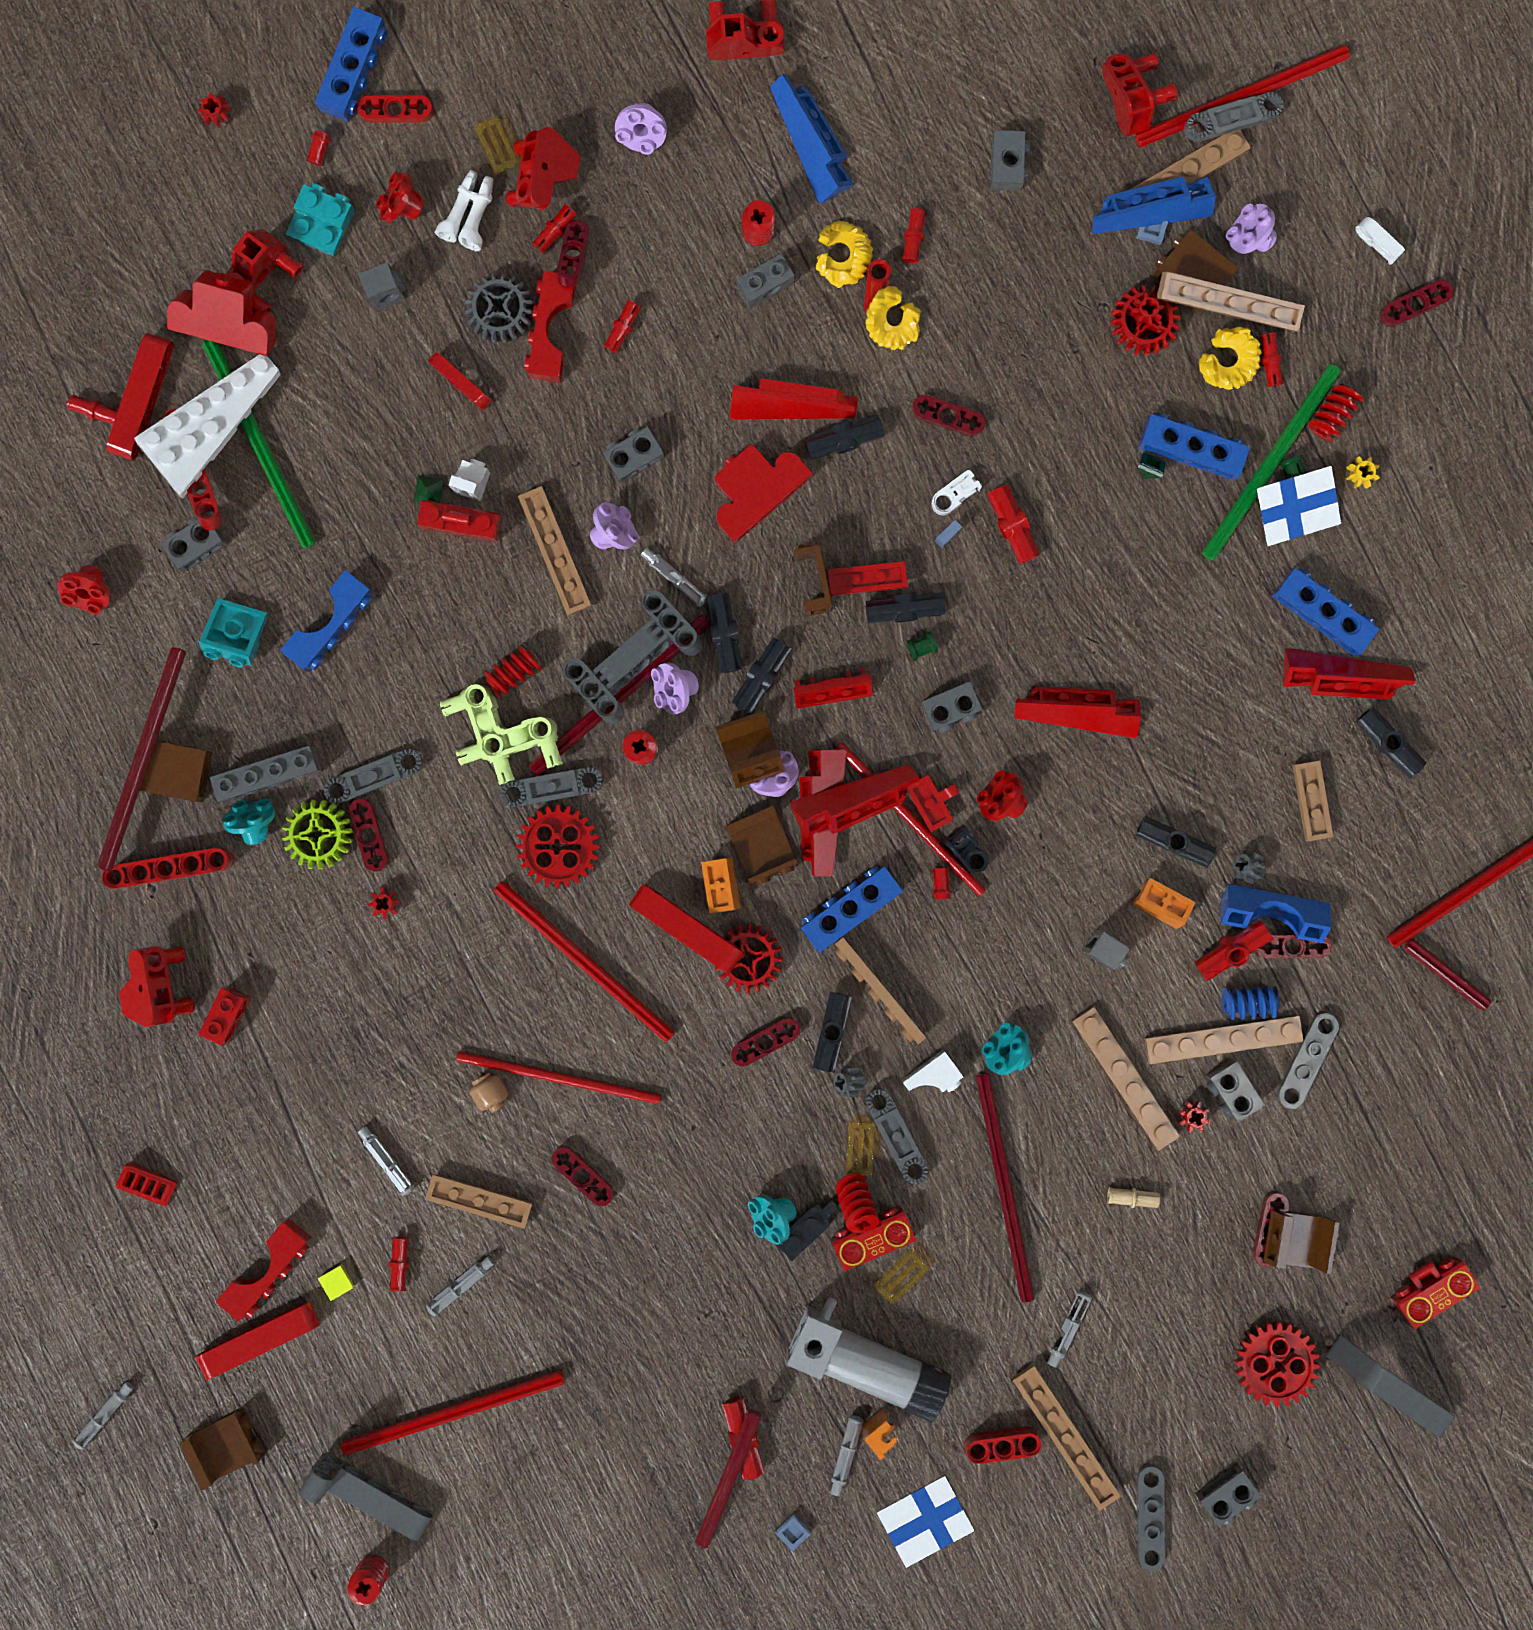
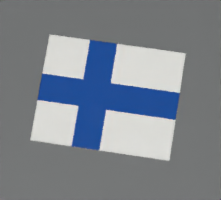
[1257,466,1341,546]
[877,1476,974,1568]

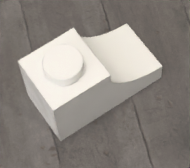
[449,459,490,502]
[902,1050,963,1093]

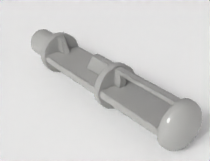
[641,547,708,607]
[357,1126,414,1196]
[426,1257,494,1316]
[1047,1291,1092,1368]
[73,1382,134,1450]
[830,1415,864,1496]

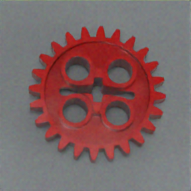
[516,805,601,889]
[1234,1320,1321,1408]

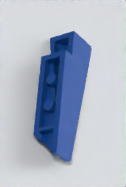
[771,74,854,203]
[1092,176,1216,234]

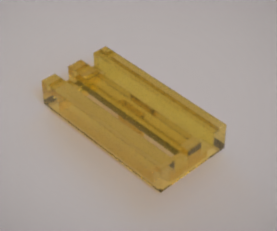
[474,116,519,176]
[846,1121,875,1176]
[874,1249,929,1305]

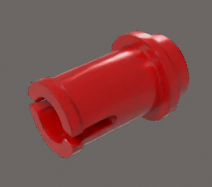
[306,130,331,166]
[932,868,952,900]

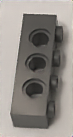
[210,746,323,803]

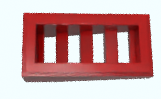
[115,1161,178,1207]

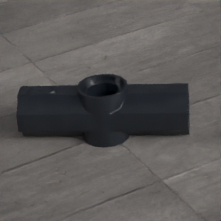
[804,415,885,460]
[865,592,945,624]
[707,593,742,674]
[732,637,792,714]
[1355,707,1427,779]
[1135,816,1216,868]
[812,991,852,1073]

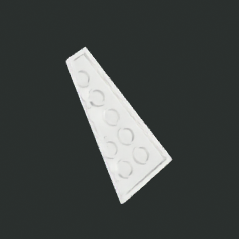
[134,354,280,499]

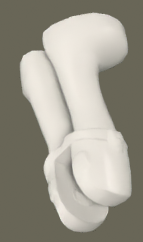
[435,170,494,251]

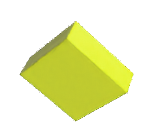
[318,1264,355,1301]

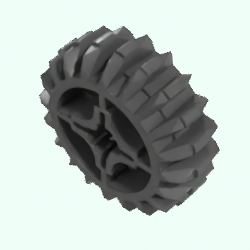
[464,273,534,344]

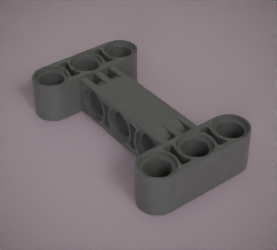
[563,590,702,724]

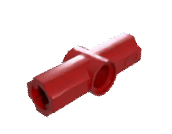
[987,484,1040,565]
[1194,920,1273,981]
[722,1396,764,1480]

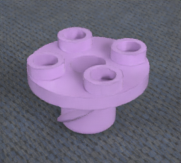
[615,103,667,155]
[1226,203,1277,254]
[590,502,639,550]
[651,662,699,714]
[749,750,799,797]

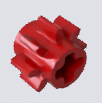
[197,92,232,128]
[1130,293,1164,328]
[367,887,402,920]
[1178,1100,1211,1133]

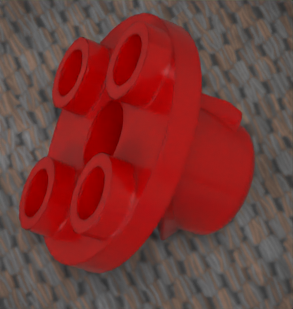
[376,171,424,223]
[57,565,111,615]
[977,770,1027,821]

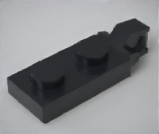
[777,1198,839,1261]

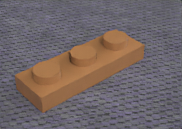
[1292,761,1333,842]

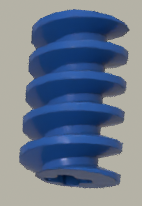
[1221,986,1279,1020]

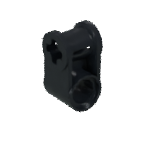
[943,825,989,874]

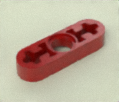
[357,95,434,123]
[428,352,492,411]

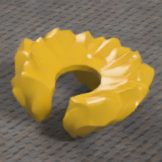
[816,220,873,288]
[865,286,921,350]
[1199,327,1261,390]

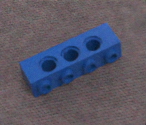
[315,7,388,122]
[1137,413,1250,481]
[1271,568,1379,656]
[800,865,903,953]

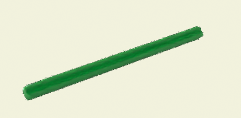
[202,340,316,549]
[1202,364,1341,561]

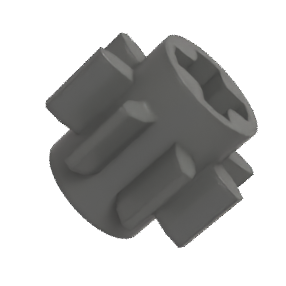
[1233,850,1267,884]
[834,1066,866,1098]

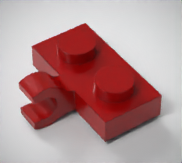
[907,775,959,832]

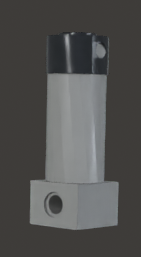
[787,1297,951,1423]

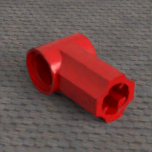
[863,259,891,312]

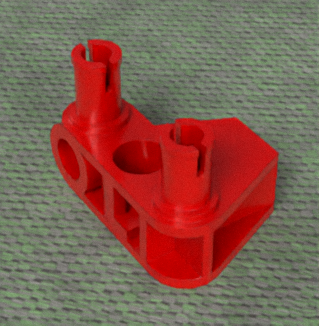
[706,0,785,60]
[1102,52,1177,137]
[506,127,580,210]
[226,229,304,312]
[119,946,195,1027]

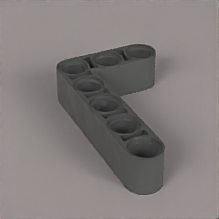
[1325,1334,1455,1438]
[298,1452,433,1541]

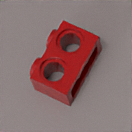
[198,986,251,1046]

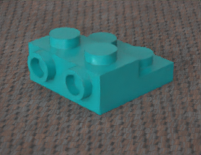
[286,183,355,257]
[199,598,268,667]

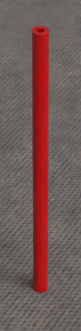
[835,742,986,897]
[456,1051,661,1105]

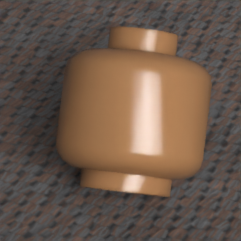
[470,1072,508,1113]

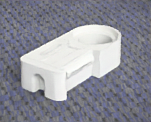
[1356,217,1405,264]
[931,470,982,515]

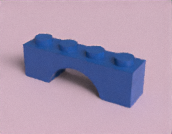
[280,570,374,672]
[1221,884,1331,943]

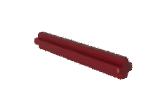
[1403,939,1492,1011]

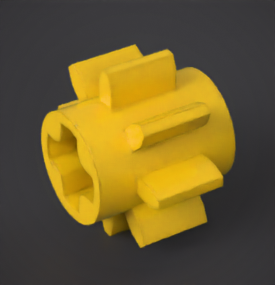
[1346,456,1380,489]

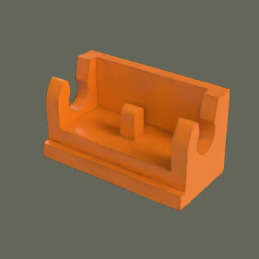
[701,857,741,914]
[1131,878,1196,929]
[862,1407,897,1460]

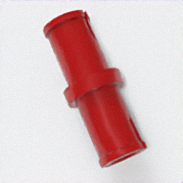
[531,204,577,254]
[902,208,927,264]
[603,300,642,354]
[1259,332,1284,388]
[67,394,118,425]
[388,1237,410,1292]

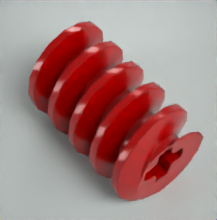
[742,200,775,246]
[1308,384,1364,442]
[484,646,543,699]
[622,730,658,765]
[835,1173,879,1233]
[347,1555,389,1606]

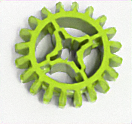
[282,800,353,869]

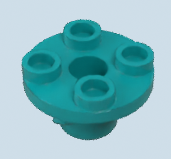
[222,799,275,845]
[982,1023,1032,1075]
[748,1194,797,1245]

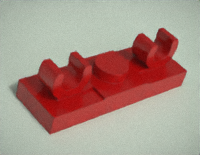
[827,561,908,597]
[793,668,873,709]

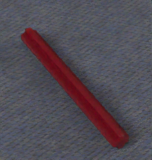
[695,1409,762,1548]

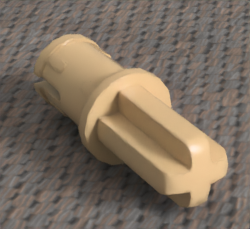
[1107,1187,1160,1208]

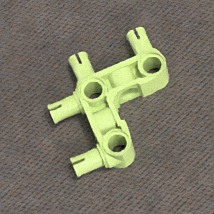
[440,684,563,785]

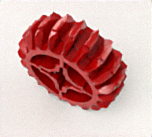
[1110,285,1181,356]
[715,923,783,994]

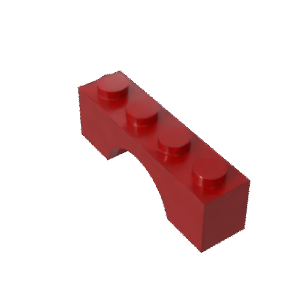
[524,271,576,383]
[215,1218,312,1322]

